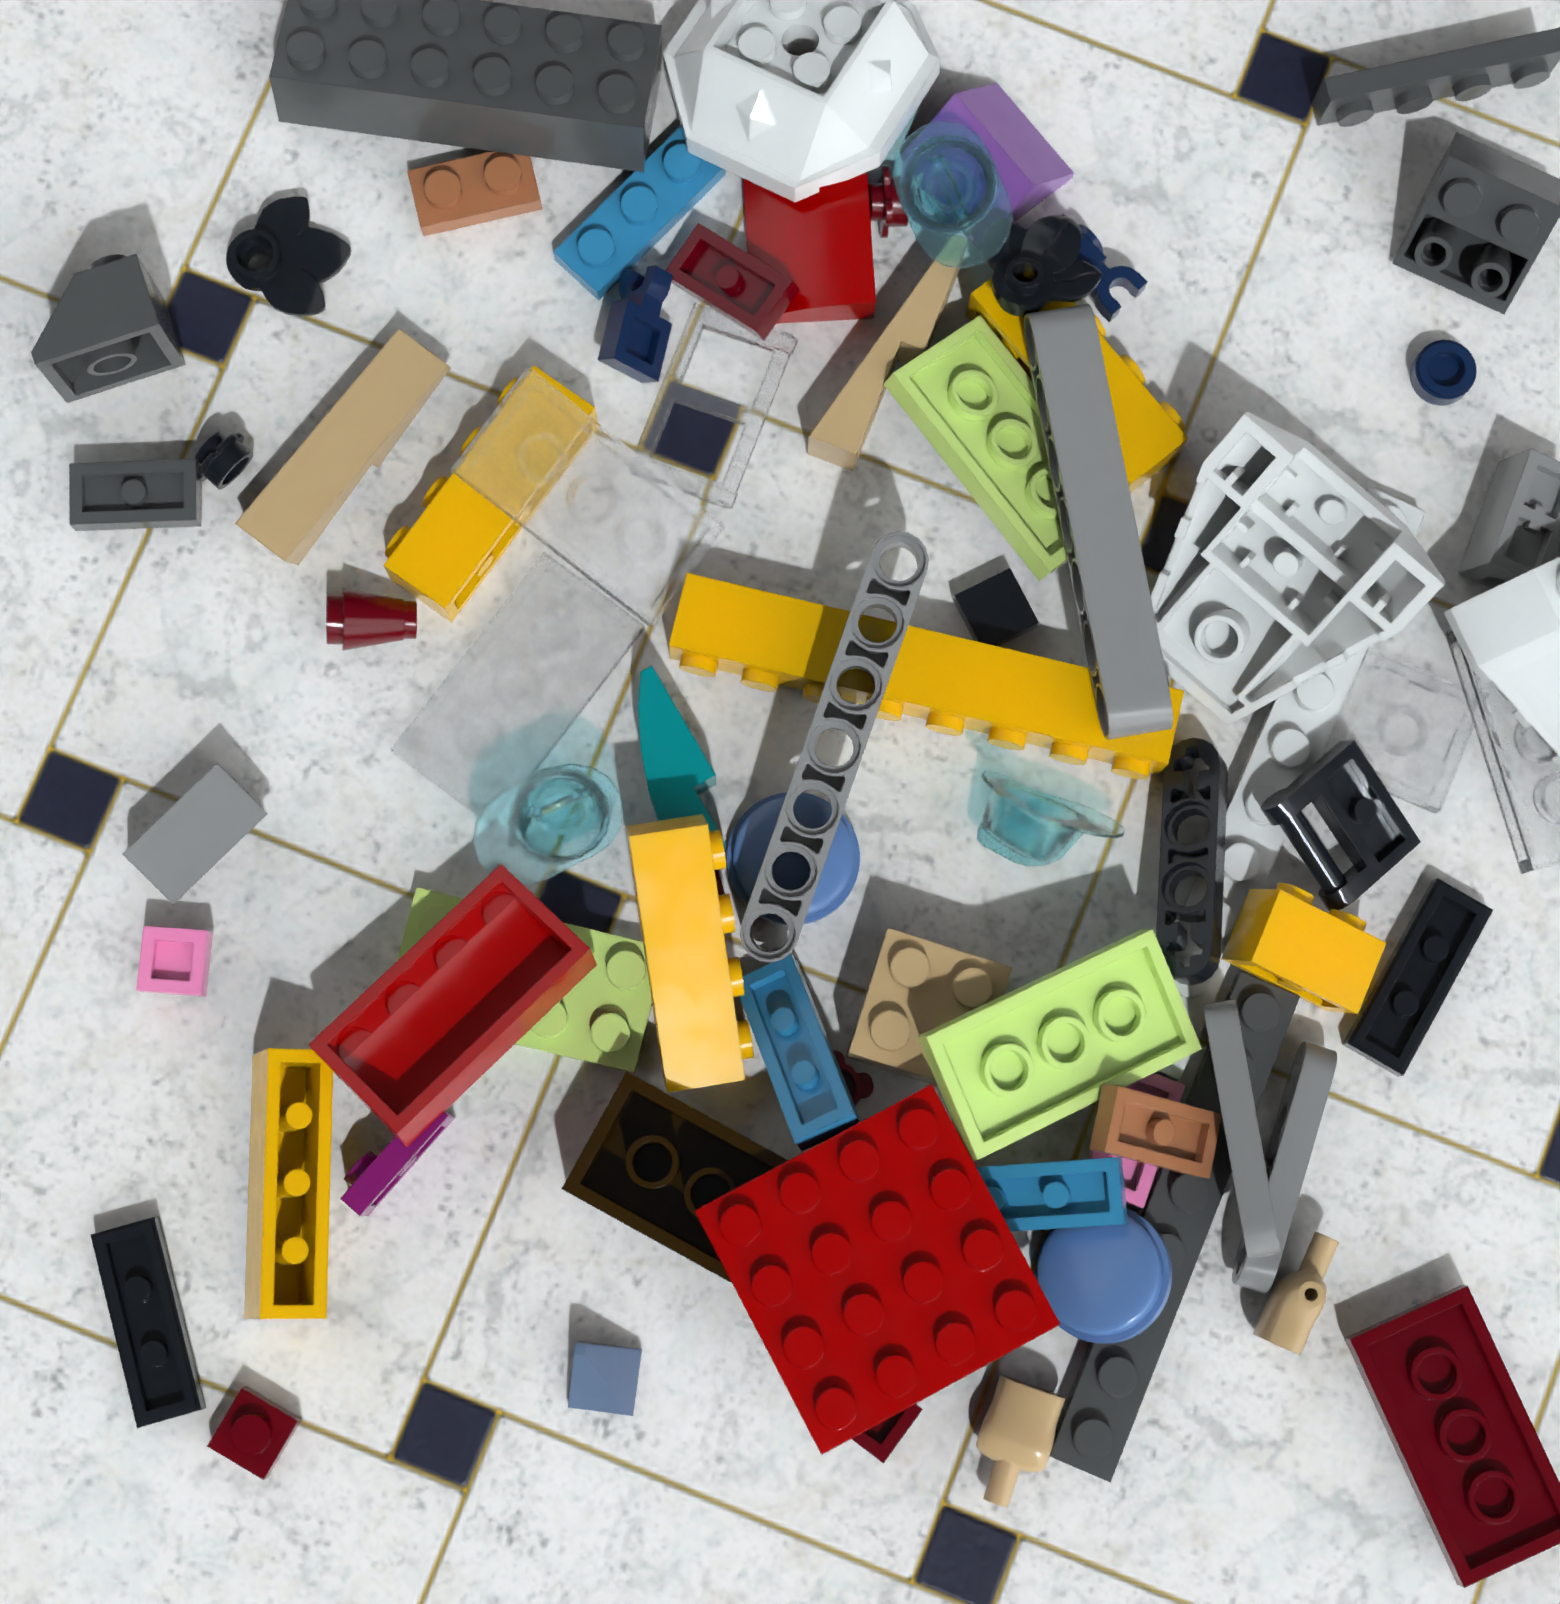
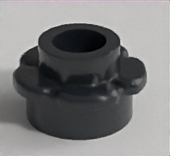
[195,432,253,490]

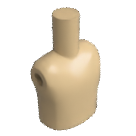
[1253,1232,1339,1356]
[976,1375,1066,1507]

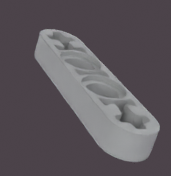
[1203,999,1281,1259]
[1232,1041,1337,1294]

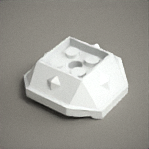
[663,0,940,202]

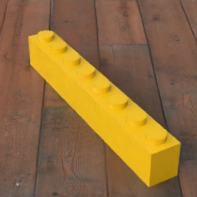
[668,573,1184,780]

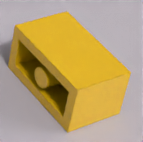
[1221,882,1386,1014]

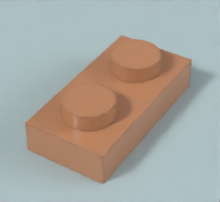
[407,151,542,237]
[1089,1084,1222,1179]

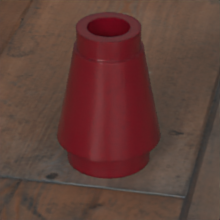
[326,588,417,651]

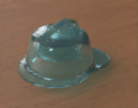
[893,121,1013,269]
[473,763,624,886]
[977,770,1125,867]

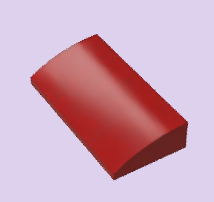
[742,172,876,324]
[308,864,597,1148]

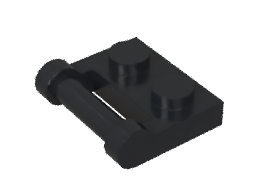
[1261,740,1421,911]

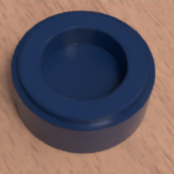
[1410,340,1477,406]

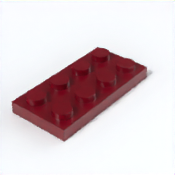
[1344,1285,1560,1588]

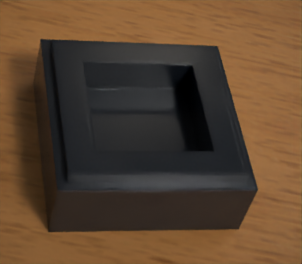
[953,568,1039,646]

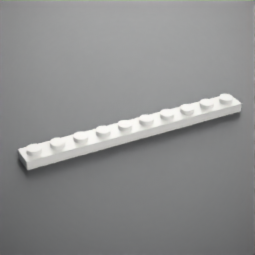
[1156,486,1426,1081]

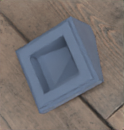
[568,1341,642,1416]

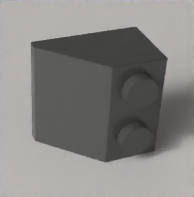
[31,254,186,403]

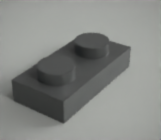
[69,459,201,531]

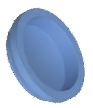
[727,792,860,925]
[1035,1209,1172,1344]

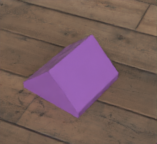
[902,83,1074,250]

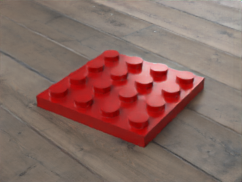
[695,1084,1061,1455]

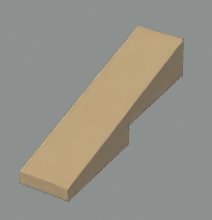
[807,233,969,471]
[235,329,451,565]

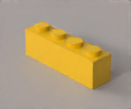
[966,277,1188,493]
[383,366,598,623]
[626,814,754,1093]
[244,1048,333,1319]

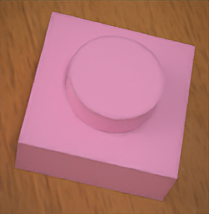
[136,926,213,997]

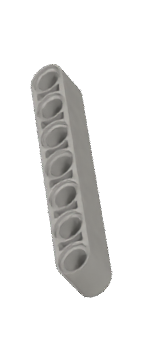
[1024,304,1173,740]
[740,531,929,963]

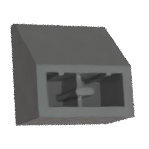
[1393,132,1560,314]

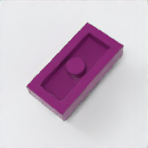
[340,1110,455,1216]

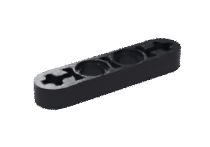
[1156,738,1228,985]

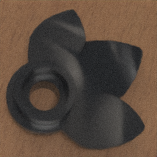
[226,197,352,317]
[982,215,1102,317]

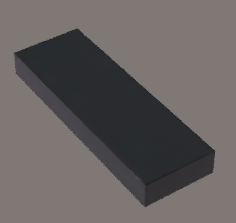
[1342,878,1493,1077]
[91,1217,206,1428]

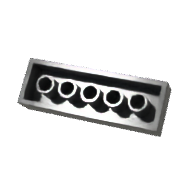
[269,0,662,172]

